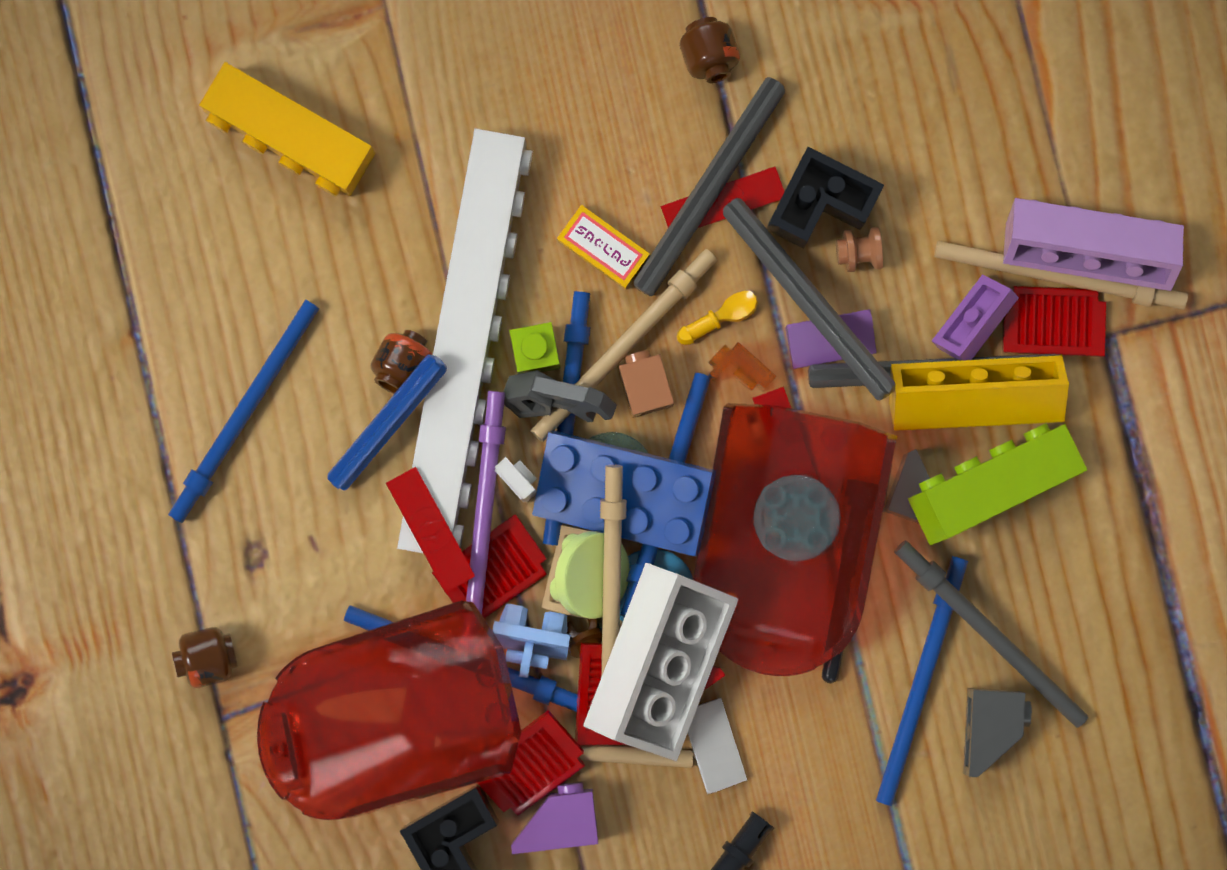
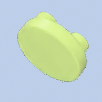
[550,531,630,619]

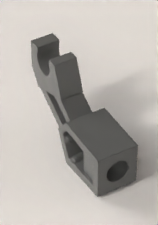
[503,370,617,422]

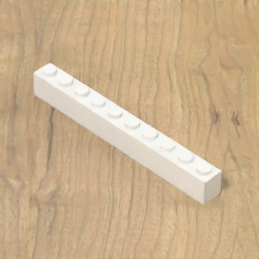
[397,129,533,553]

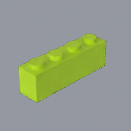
[907,423,1087,545]

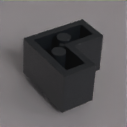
[766,147,884,249]
[400,784,499,870]

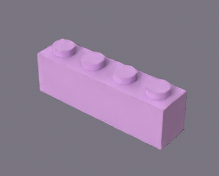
[1003,198,1184,291]

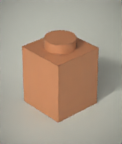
[619,350,674,418]

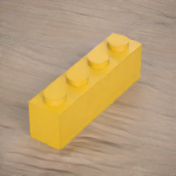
[199,62,376,197]
[889,355,1069,431]

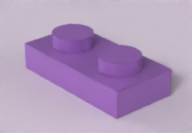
[932,274,1019,361]

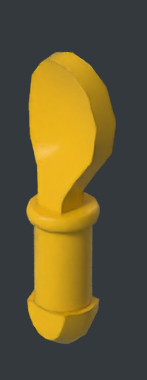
[676,291,758,345]

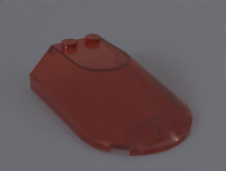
[693,403,898,676]
[257,601,521,820]

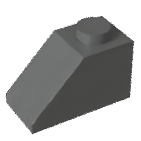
[963,688,1032,777]

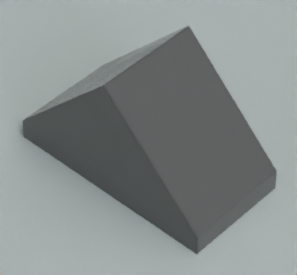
[884,449,930,524]

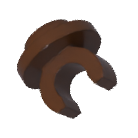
[567,618,602,658]

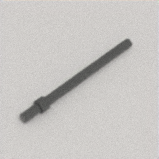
[894,540,1088,728]

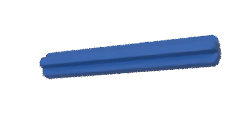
[327,354,447,490]

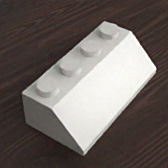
[583,563,739,761]

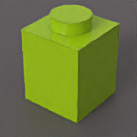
[509,322,561,374]

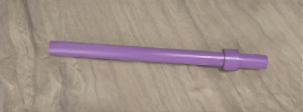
[461,391,506,648]

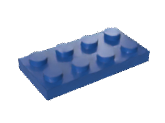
[532,431,717,557]

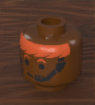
[679,17,740,84]
[370,330,432,394]
[172,627,238,688]

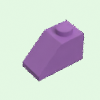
[511,782,599,854]

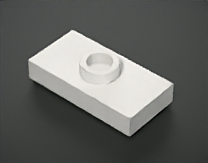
[494,457,537,502]

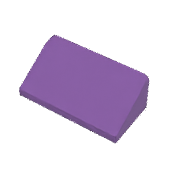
[785,309,876,369]

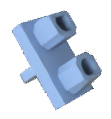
[491,603,571,678]

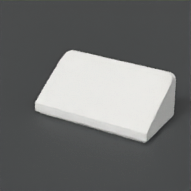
[688,698,747,795]

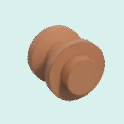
[836,227,883,272]

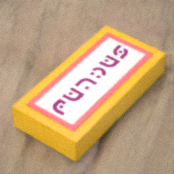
[557,205,650,289]

